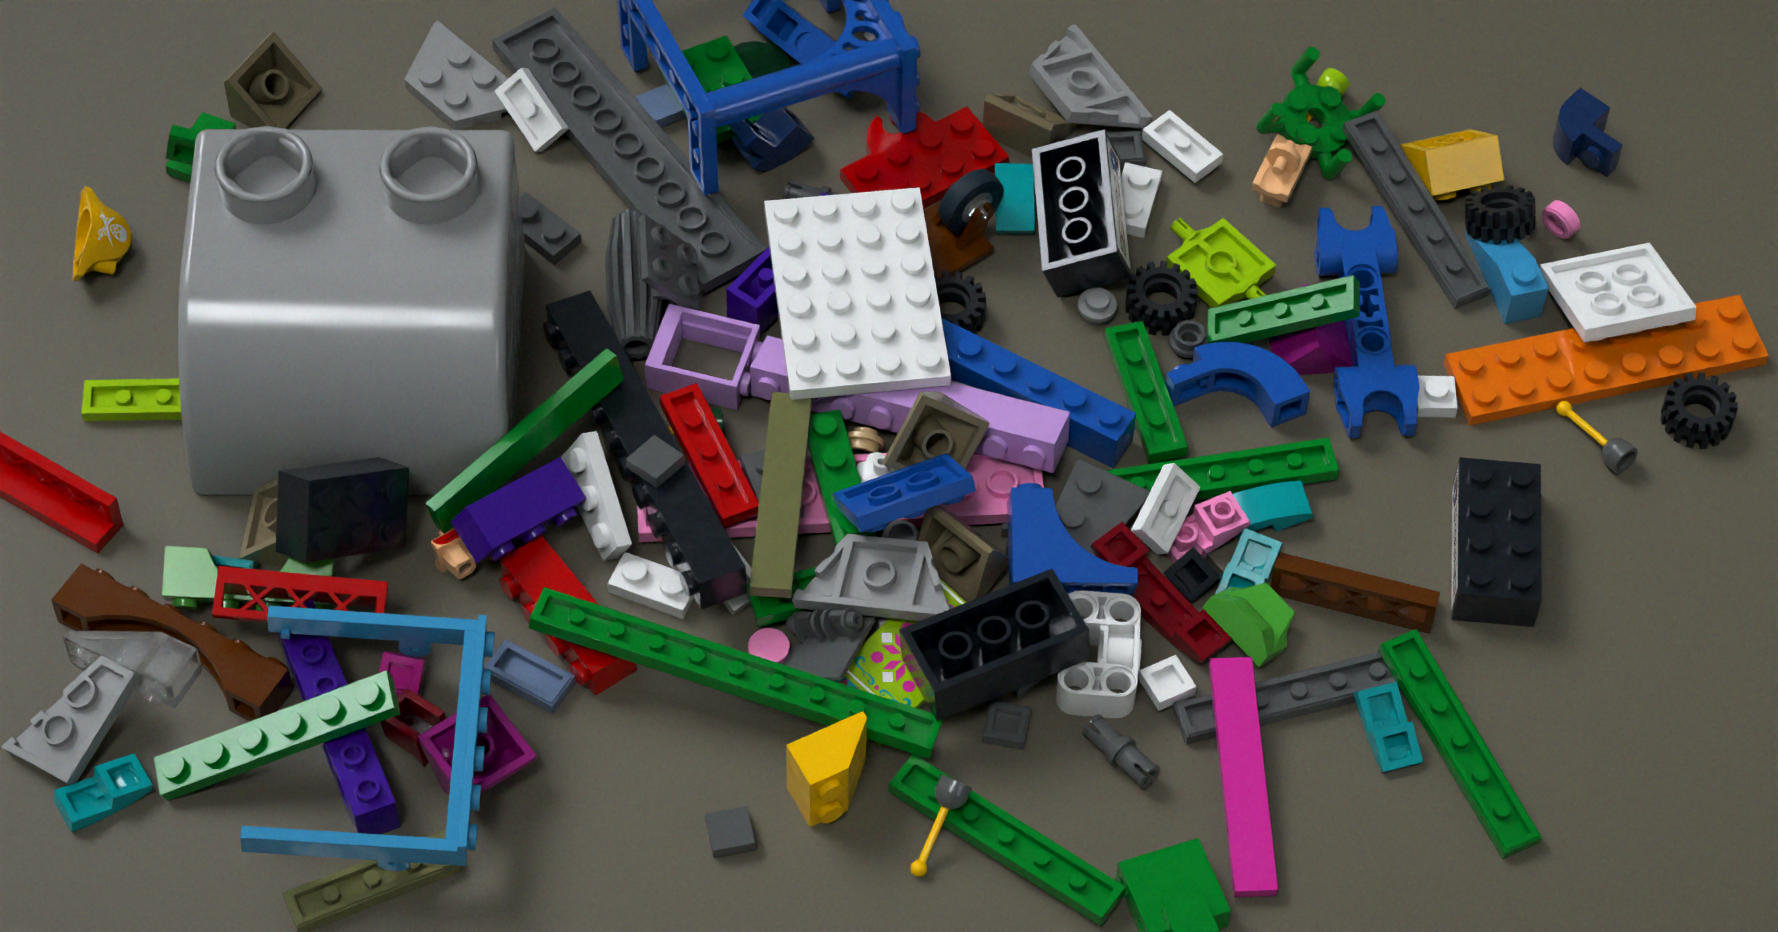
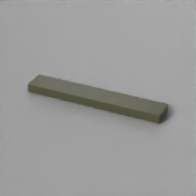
[750,392,812,598]

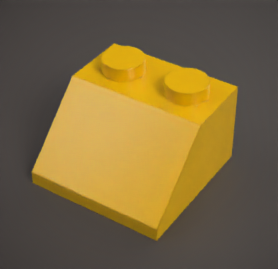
[1400,129,1504,200]
[786,711,867,827]

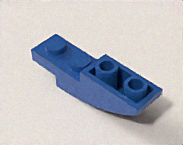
[742,0,855,98]

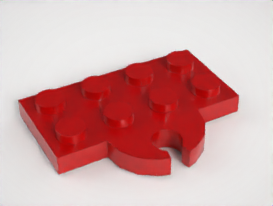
[840,106,1009,209]

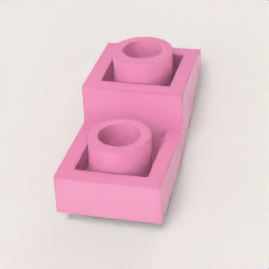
[1166,491,1250,564]

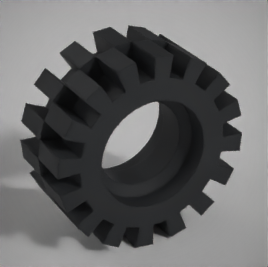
[1465,185,1536,243]
[1125,261,1198,336]
[934,270,986,334]
[1660,372,1738,449]

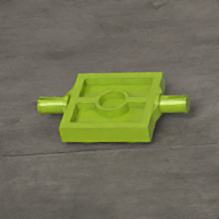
[1166,217,1276,308]

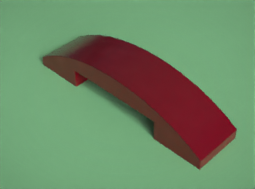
[1091,522,1232,664]

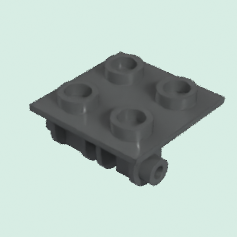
[783,608,876,681]

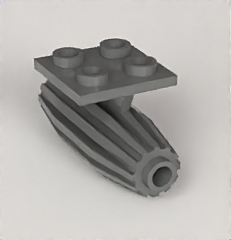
[605,209,700,359]

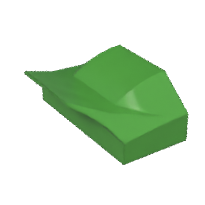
[1202,583,1295,667]

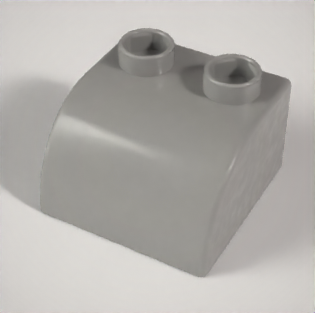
[178,126,525,495]

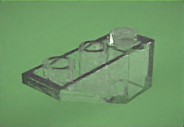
[63,631,203,708]

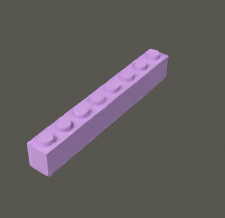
[750,336,1070,473]

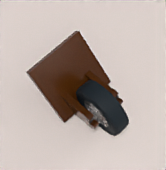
[924,169,1004,278]

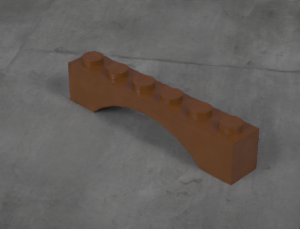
[51,563,293,721]

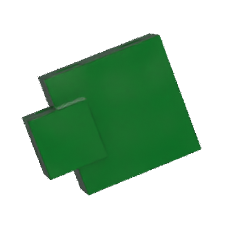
[1116,838,1231,932]

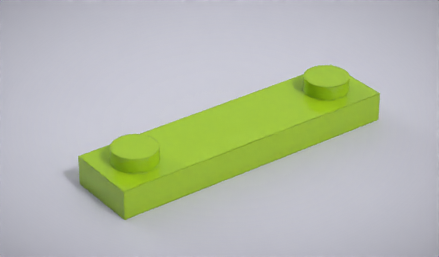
[81,378,182,421]

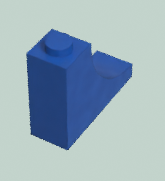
[1007,483,1138,597]

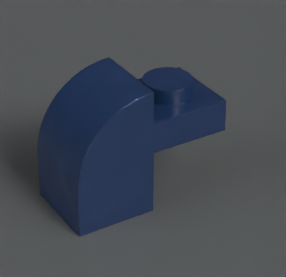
[1553,87,1623,177]
[728,107,815,171]

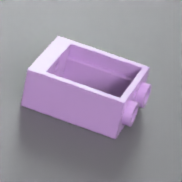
[645,304,763,410]

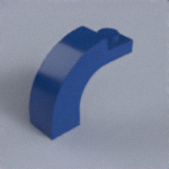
[1165,342,1310,428]

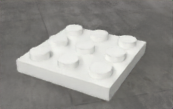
[1540,243,1697,342]

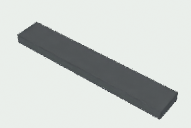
[1342,110,1491,309]
[1172,652,1402,745]

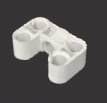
[1055,591,1142,718]

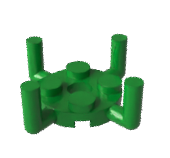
[1256,47,1386,180]

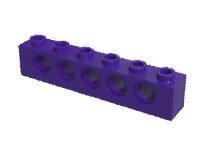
[277,600,400,835]

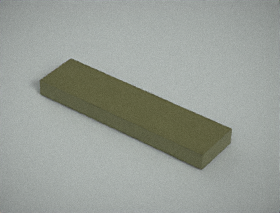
[282,829,462,932]

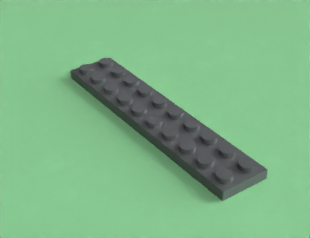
[492,8,767,294]

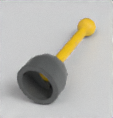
[1556,401,1638,474]
[910,774,972,877]

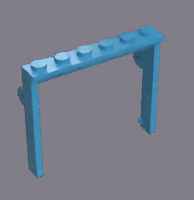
[240,606,495,871]

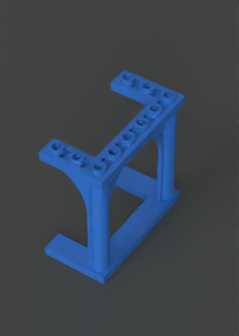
[617,0,921,196]

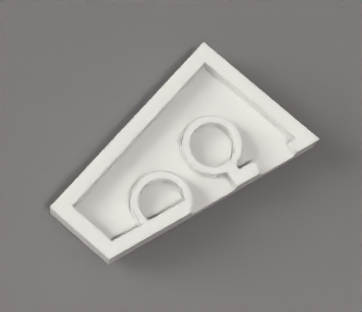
[561,431,632,561]

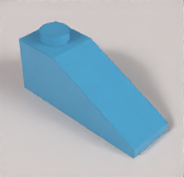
[1465,231,1549,324]

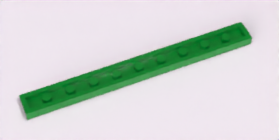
[529,587,943,759]

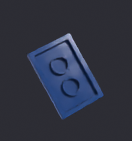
[833,453,976,532]

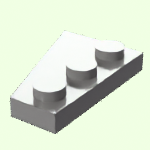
[1,655,141,785]

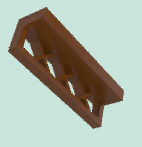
[1270,552,1440,634]

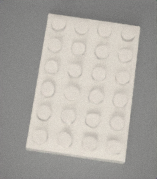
[764,187,951,400]

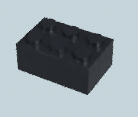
[276,457,409,563]

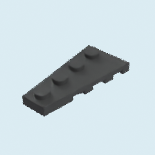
[1055,458,1150,556]

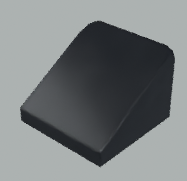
[1163,544,1223,603]

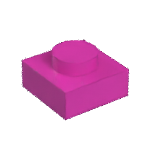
[379,650,427,697]

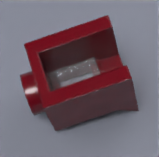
[381,688,447,767]

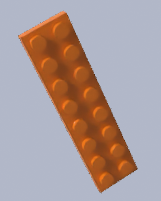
[1443,294,1769,426]

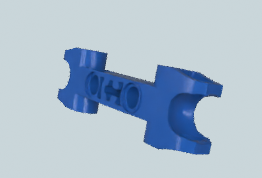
[1314,206,1420,438]

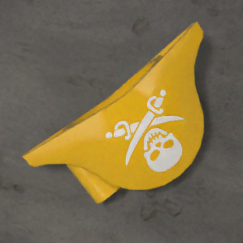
[72,186,132,281]

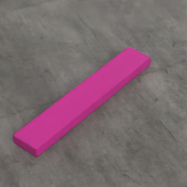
[1209,657,1278,897]

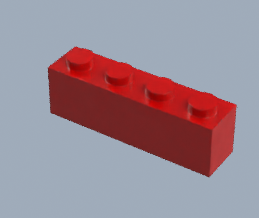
[499,535,637,696]

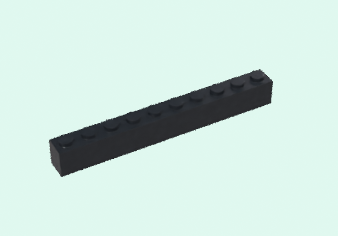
[543,290,747,610]

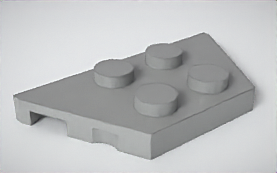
[404,21,509,130]
[1029,24,1152,128]
[792,534,949,621]

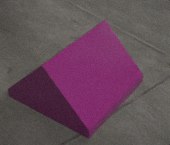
[1268,283,1354,375]
[417,694,537,794]

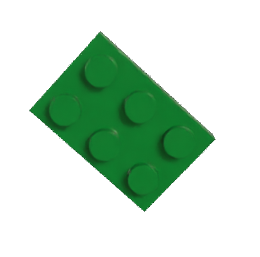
[658,35,764,144]

